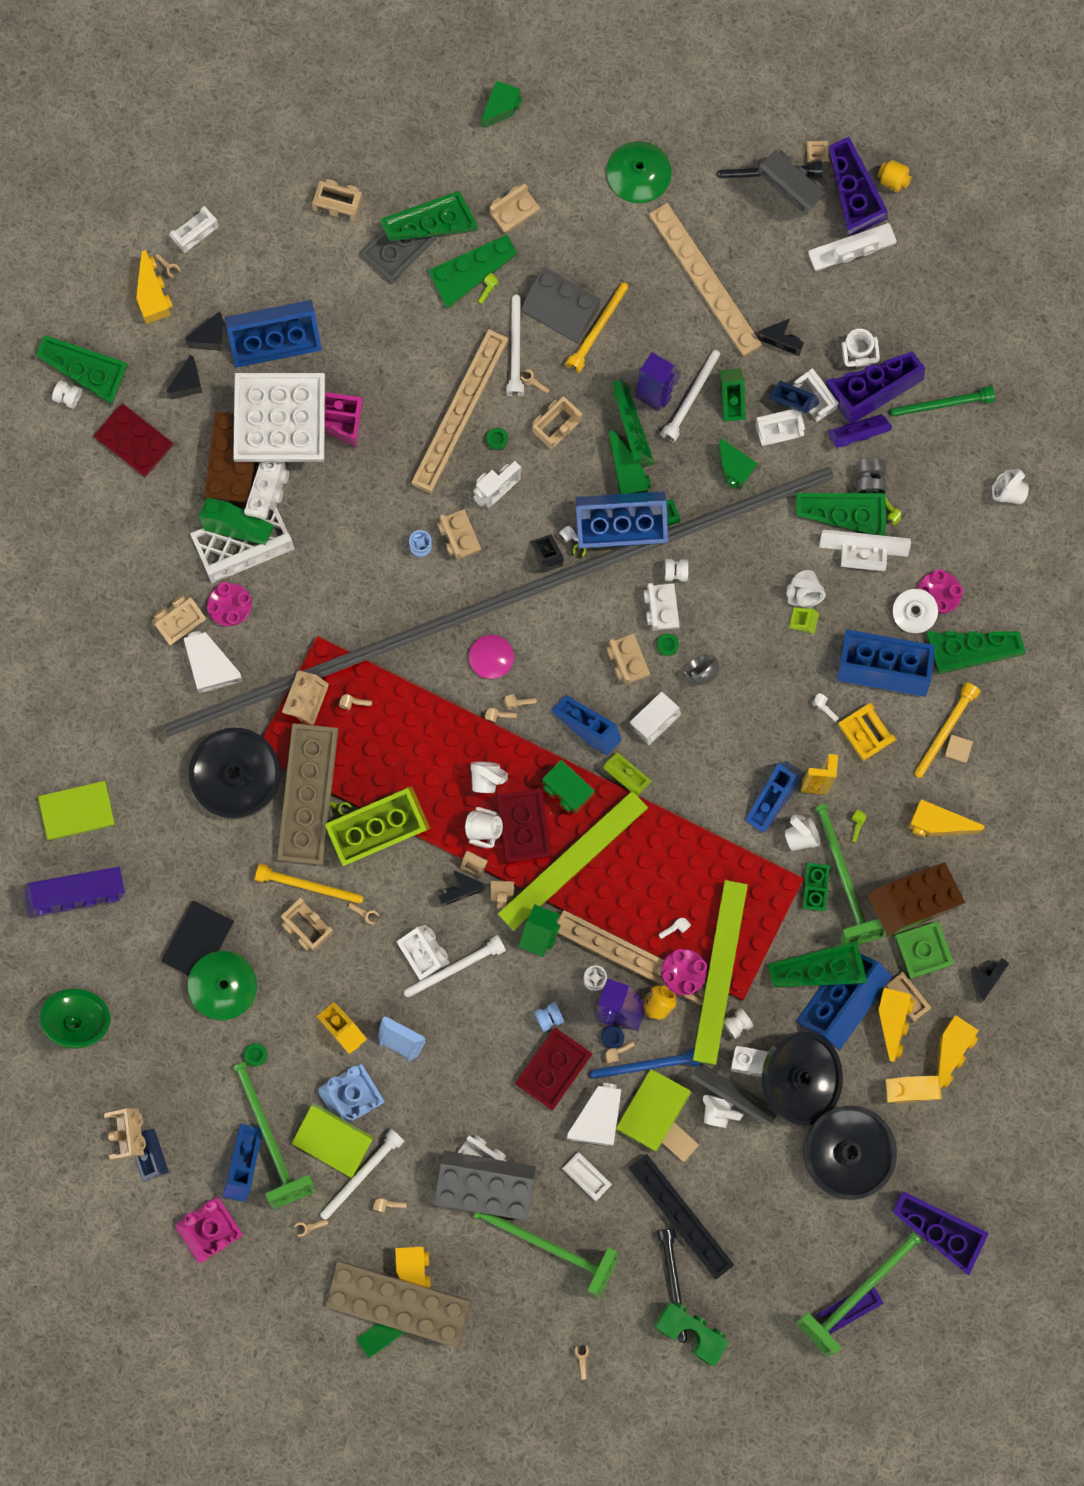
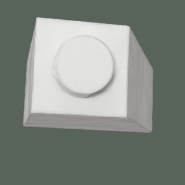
[184,631,243,694]
[567,1083,621,1147]

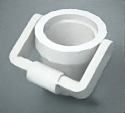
[842,329,880,368]
[991,469,1029,505]
[786,570,826,609]
[471,762,508,793]
[465,807,503,848]
[785,815,820,851]
[703,1095,744,1128]

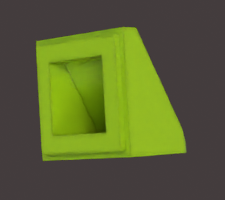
[789,607,819,634]

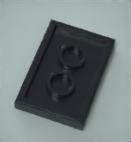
[161,900,234,976]

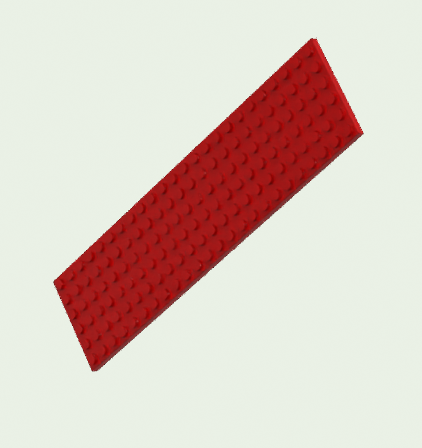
[263,636,804,1001]

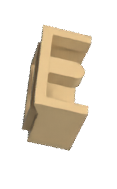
[312,179,362,222]
[532,396,583,450]
[281,897,334,951]
[104,1108,146,1160]

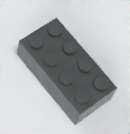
[434,1150,536,1221]

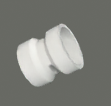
[52,380,82,409]
[665,559,688,582]
[583,965,607,991]
[723,1008,753,1040]

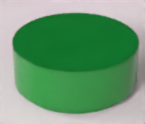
[486,428,508,451]
[656,633,679,657]
[244,1043,267,1067]

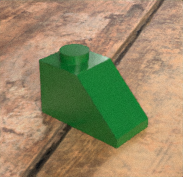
[481,81,523,128]
[719,368,746,422]
[718,438,758,490]

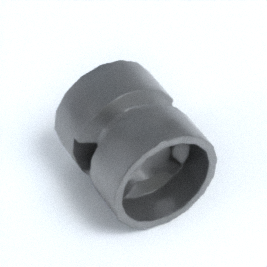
[857,458,887,493]

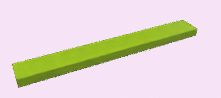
[498,791,648,932]
[693,880,748,1065]

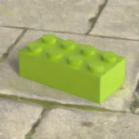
[325,787,430,866]

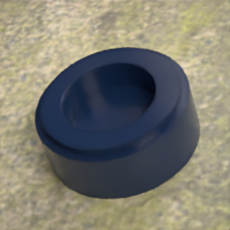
[601,1026,624,1049]

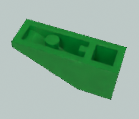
[608,431,651,494]
[199,498,274,545]

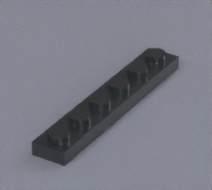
[628,1154,734,1280]

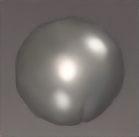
[683,654,719,685]

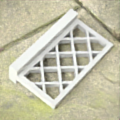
[190,507,294,583]

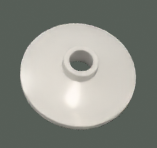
[893,589,938,633]

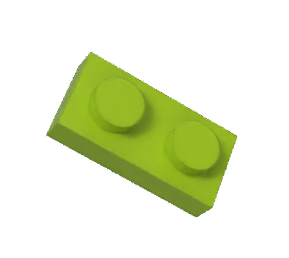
[603,752,652,796]

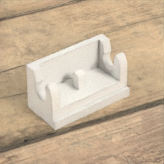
[169,206,219,253]
[793,368,839,422]
[755,409,805,446]
[630,692,681,745]

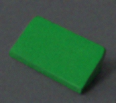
[356,1323,406,1359]

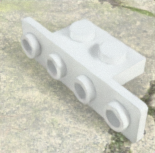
[808,223,897,271]
[244,462,289,519]
[819,530,911,571]

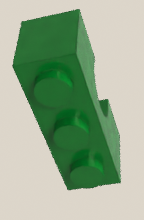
[652,1301,730,1367]

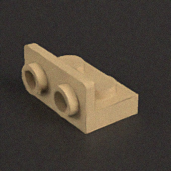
[490,184,541,234]
[437,509,481,561]
[151,595,206,645]
[606,634,650,685]
[282,671,329,726]

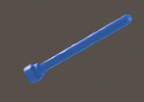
[589,1048,700,1079]

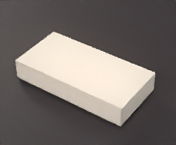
[562,1152,612,1201]

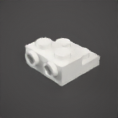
[473,461,521,509]

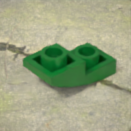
[803,862,830,911]

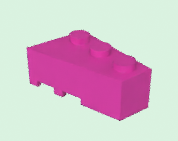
[325,392,363,448]

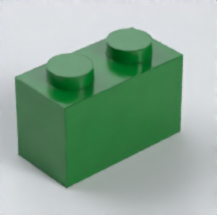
[542,760,595,814]
[518,904,561,957]

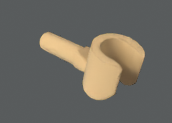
[155,254,180,279]
[521,369,550,394]
[339,694,372,710]
[503,694,537,710]
[484,708,517,723]
[348,903,379,925]
[605,1041,635,1064]
[372,1198,407,1213]
[294,1219,328,1237]
[575,1345,589,1380]

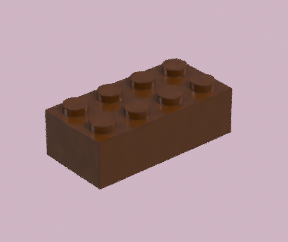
[204,412,257,508]
[867,862,965,936]

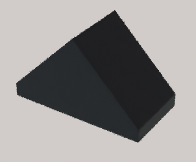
[185,312,224,351]
[166,355,202,399]
[530,534,564,573]

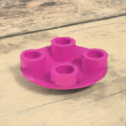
[918,569,963,614]
[207,582,252,626]
[469,635,514,679]
[661,949,707,995]

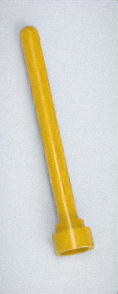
[565,282,628,373]
[915,682,981,778]
[255,863,364,904]

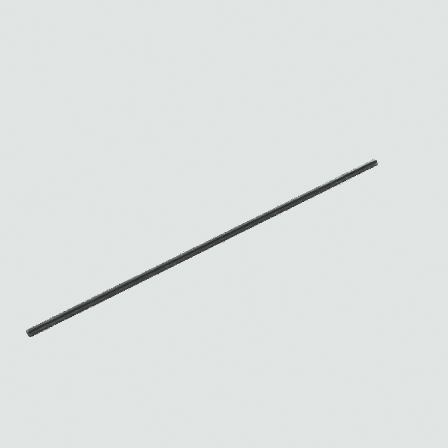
[165,467,834,736]

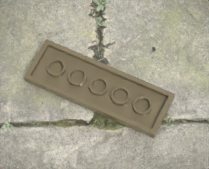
[277,723,339,865]
[326,1261,472,1348]

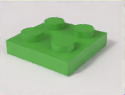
[894,921,954,979]

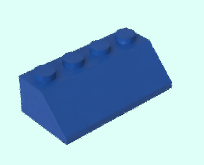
[225,300,322,368]
[575,491,668,548]
[837,629,935,697]
[796,954,893,1050]

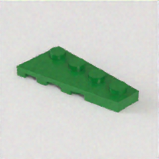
[380,191,478,241]
[428,235,517,309]
[36,335,128,406]
[612,380,655,467]
[796,493,886,536]
[926,631,1026,675]
[768,941,867,987]

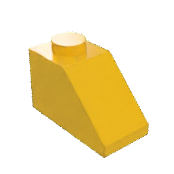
[316,1002,367,1054]
[886,1076,942,1104]

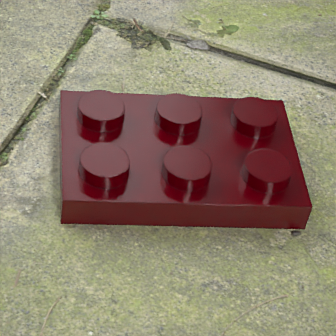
[94,403,174,478]
[497,788,552,863]
[515,1027,593,1111]

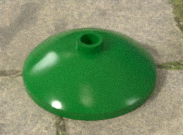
[606,141,672,203]
[187,951,257,1020]
[40,989,110,1049]

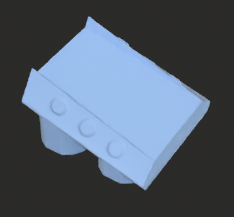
[378,1016,426,1062]
[318,1063,384,1123]

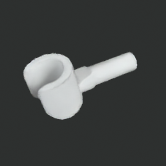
[559,526,578,543]
[812,693,839,722]
[659,918,691,939]

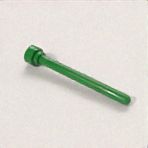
[889,385,995,417]

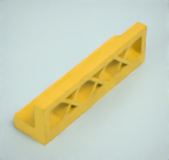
[800,754,838,795]

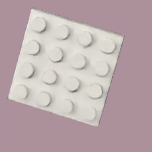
[234,373,325,462]

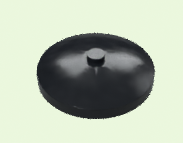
[189,728,281,819]
[762,1032,843,1125]
[804,1105,897,1200]

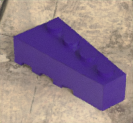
[829,136,888,237]
[826,351,925,424]
[636,352,681,411]
[24,866,125,918]
[595,978,644,1031]
[892,1190,989,1276]

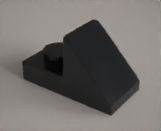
[759,319,804,356]
[439,870,485,907]
[971,958,1010,1003]

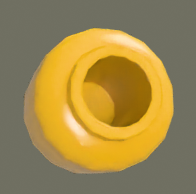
[877,160,912,192]
[643,985,677,1020]

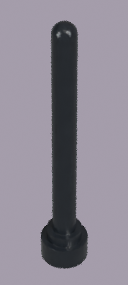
[717,160,822,178]
[657,1229,688,1343]

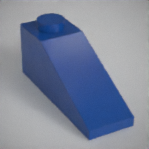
[552,695,622,756]
[745,761,805,833]
[222,1123,262,1202]

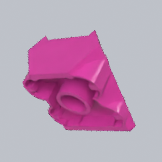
[176,1197,243,1263]

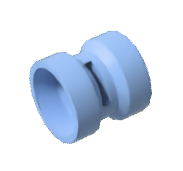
[409,530,432,557]
[534,1002,564,1032]

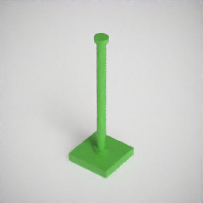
[814,804,887,945]
[233,1062,317,1210]
[474,1212,620,1298]
[795,1232,922,1357]

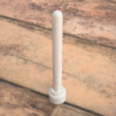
[506,294,524,396]
[660,350,720,443]
[404,935,506,997]
[320,1129,405,1220]

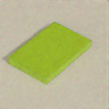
[38,781,115,841]
[616,1069,691,1152]
[292,1103,374,1178]

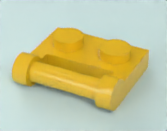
[838,703,897,762]

